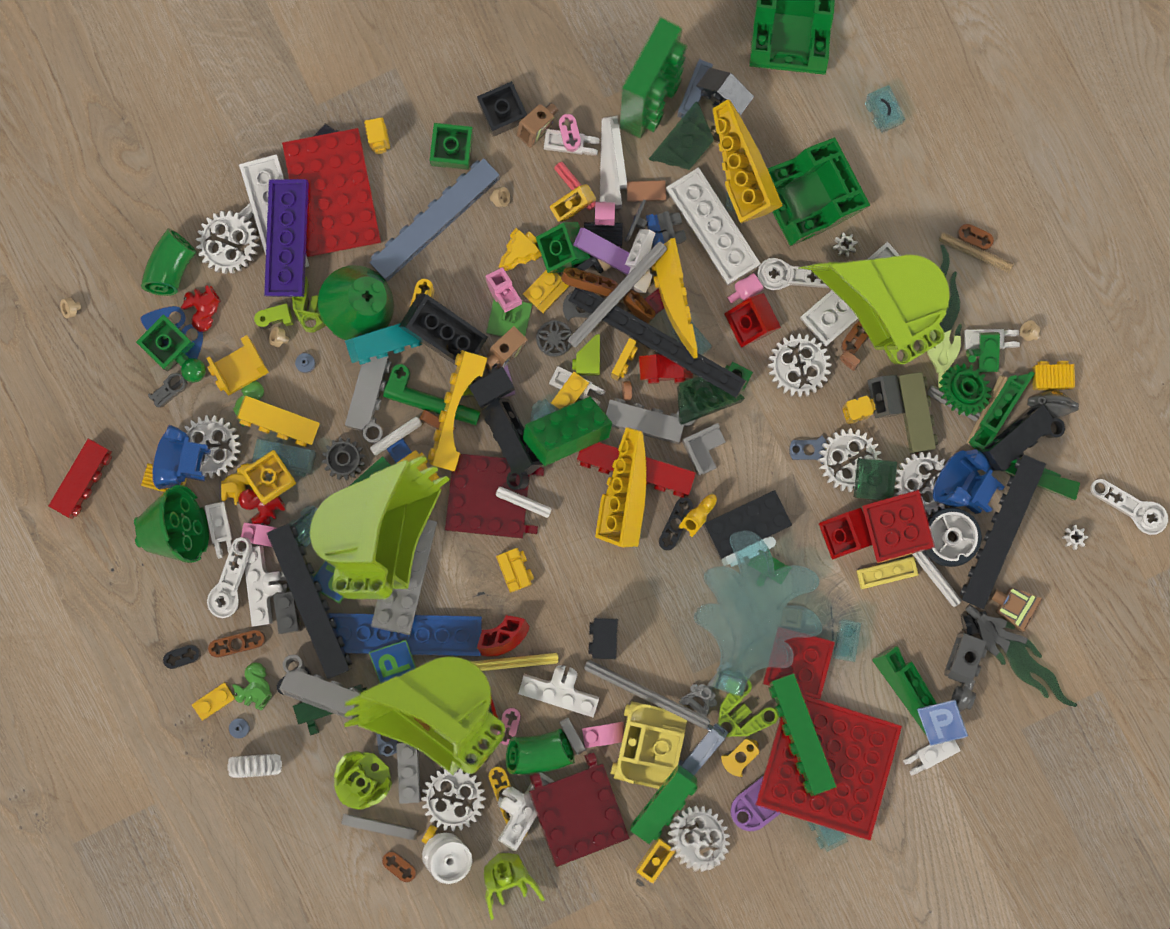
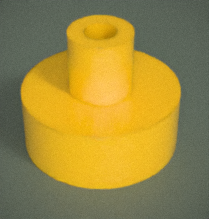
[421,824,438,844]

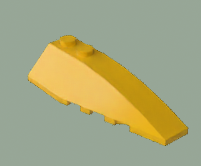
[712,99,783,223]
[595,427,646,547]

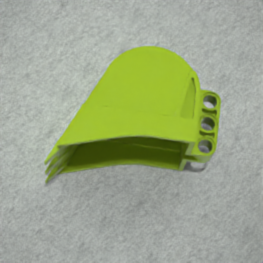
[798,255,949,364]
[310,456,450,599]
[344,657,505,775]

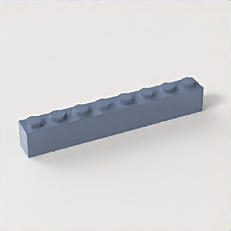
[369,158,500,282]

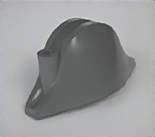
[1027,390,1079,418]

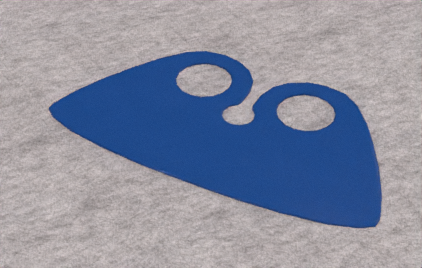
[141,306,203,359]

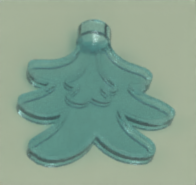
[694,530,822,697]

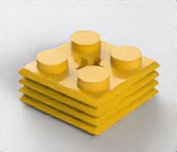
[242,450,296,505]

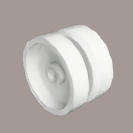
[422,832,472,884]

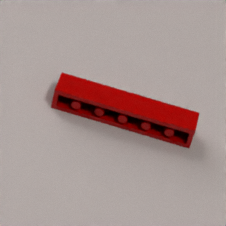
[577,442,696,498]

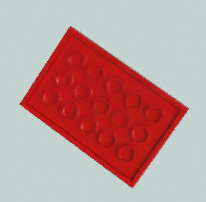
[282,128,381,257]

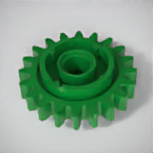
[939,363,992,416]

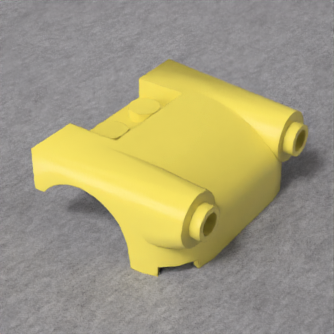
[611,701,687,789]

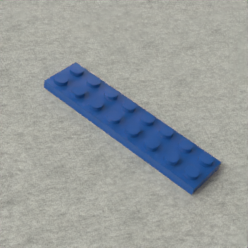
[329,613,482,656]

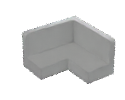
[682,423,726,477]

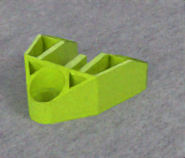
[292,276,326,333]
[718,677,778,737]

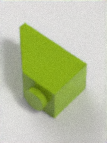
[572,334,600,376]

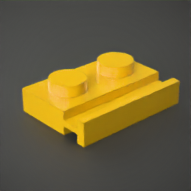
[523,270,570,314]

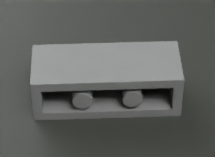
[397,742,421,804]

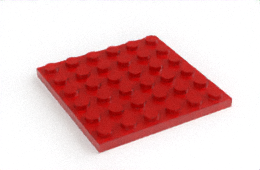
[755,695,902,841]

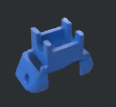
[152,425,211,490]
[933,449,1005,514]

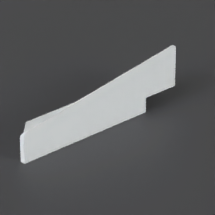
[600,116,627,209]

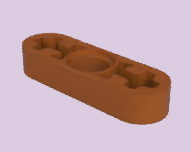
[561,267,618,297]
[208,630,266,658]

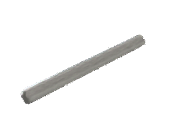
[568,242,667,347]
[584,660,710,729]

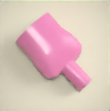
[727,273,764,304]

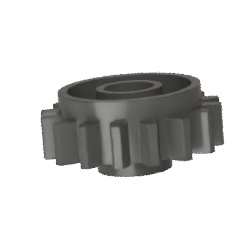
[322,438,365,481]

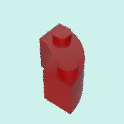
[639,354,693,384]
[477,615,530,656]

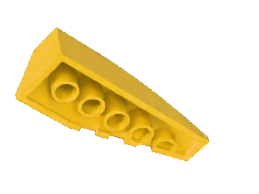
[651,238,698,358]

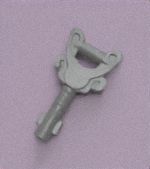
[679,662,732,717]

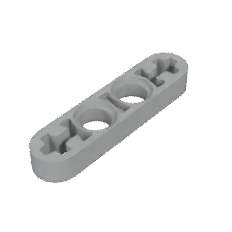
[341,814,419,840]

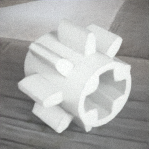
[833,233,858,258]
[1062,525,1088,550]

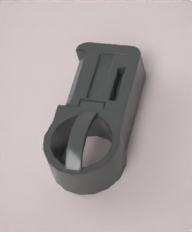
[148,373,187,408]

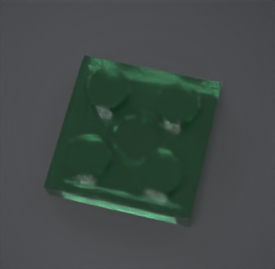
[853,458,897,500]

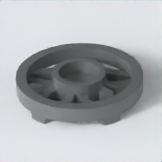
[536,320,572,357]

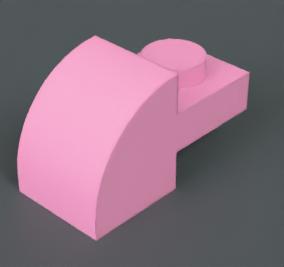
[595,202,615,226]
[485,267,522,313]
[240,522,276,547]
[582,721,625,748]

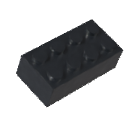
[398,294,488,366]
[703,490,792,560]

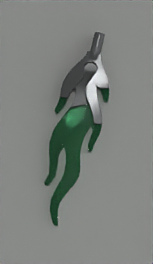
[965,604,1077,707]

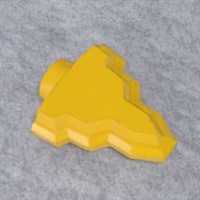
[499,228,542,271]

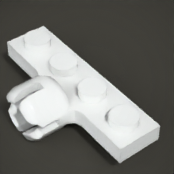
[242,546,288,627]
[518,665,600,717]
[498,772,554,851]

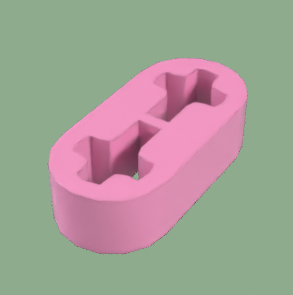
[559,114,581,152]
[498,708,521,745]

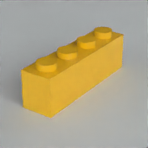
[236,396,320,447]

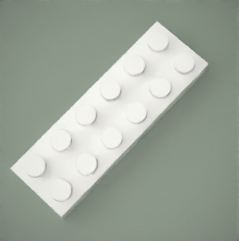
[239,154,309,268]
[666,167,761,285]
[800,242,900,347]

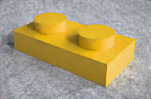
[551,372,590,409]
[192,682,235,721]

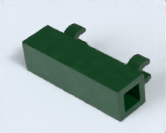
[293,684,368,736]

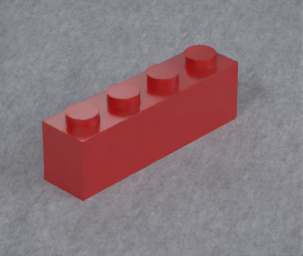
[48,438,112,519]

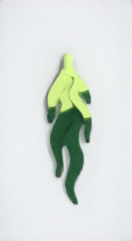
[927,245,962,389]

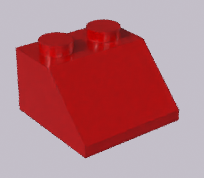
[724,293,781,348]
[818,508,872,560]

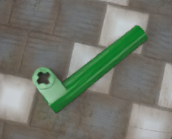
[383,364,481,426]

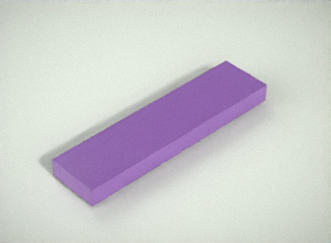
[573,228,631,275]

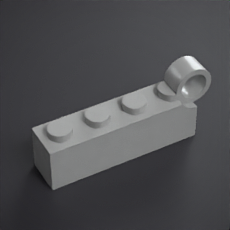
[345,356,392,444]
[606,398,696,444]
[279,655,360,720]

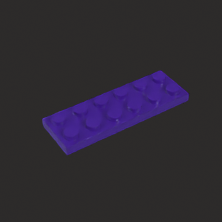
[264,179,309,297]

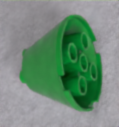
[317,265,394,341]
[134,485,209,563]

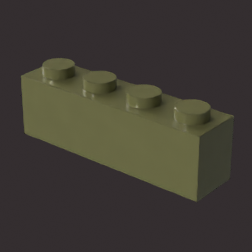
[898,372,938,454]

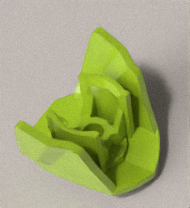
[334,751,392,810]
[484,853,545,920]

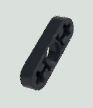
[659,497,693,551]

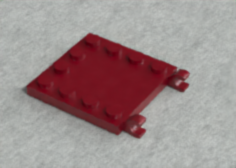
[445,453,544,539]
[529,752,630,867]

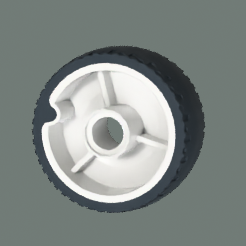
[924,508,982,567]

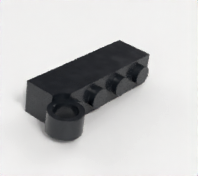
[481,398,543,490]
[980,405,1065,472]

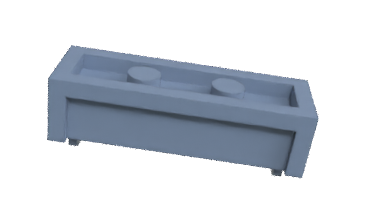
[677,59,713,122]
[678,723,728,775]

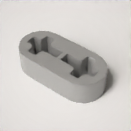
[560,717,586,755]

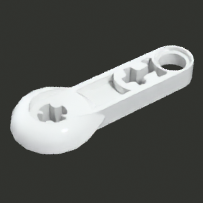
[758,258,829,290]
[1090,479,1168,535]
[207,537,252,618]

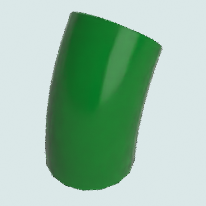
[141,228,196,296]
[506,729,575,774]

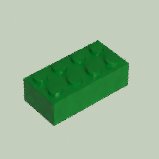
[523,396,612,466]

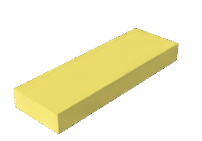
[856,556,919,589]

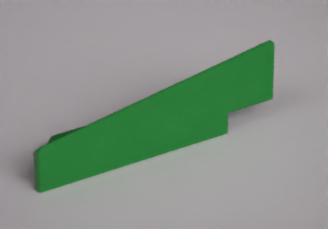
[968,371,1035,451]
[1003,460,1080,501]
[872,646,937,736]

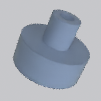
[295,353,315,373]
[229,718,250,738]

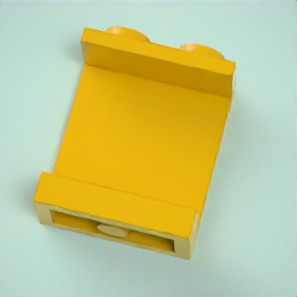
[206,335,269,396]

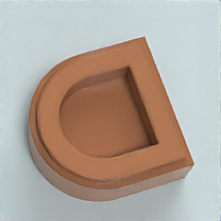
[840,351,861,371]

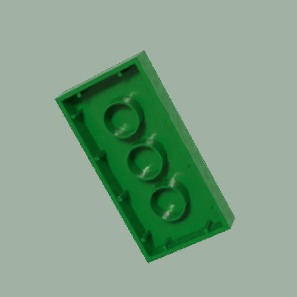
[620,17,687,138]

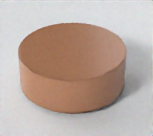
[622,381,632,401]

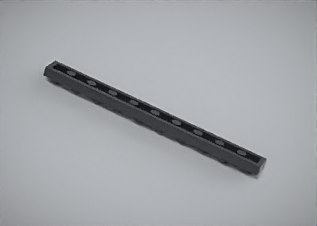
[568,287,746,398]

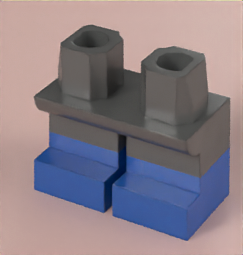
[645,211,687,247]

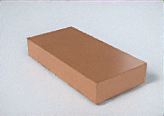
[627,181,666,202]

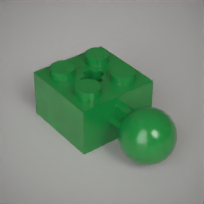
[136,314,206,383]

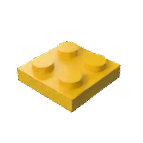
[611,338,638,381]

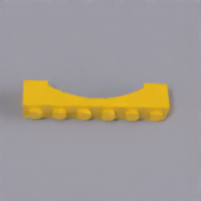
[428,350,487,471]

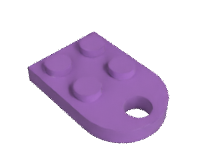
[730,776,781,831]

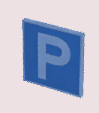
[917,699,968,746]

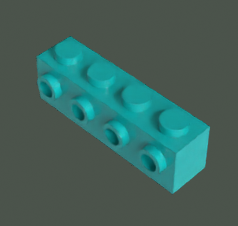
[345,323,422,365]

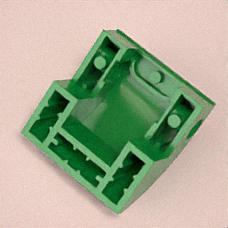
[749,0,835,75]
[767,137,870,246]

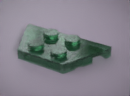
[649,101,714,170]
[677,377,745,425]

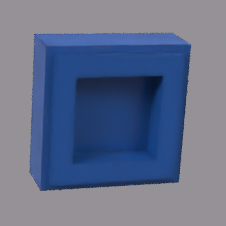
[387,438,412,464]

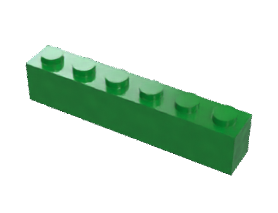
[768,674,836,796]

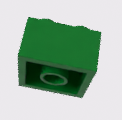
[429,123,474,170]
[536,222,590,273]

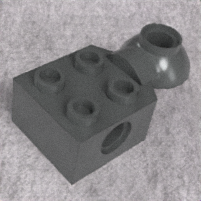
[944,633,988,711]

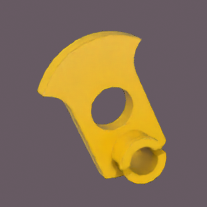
[721,738,760,777]

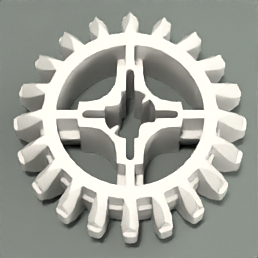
[228,754,282,778]

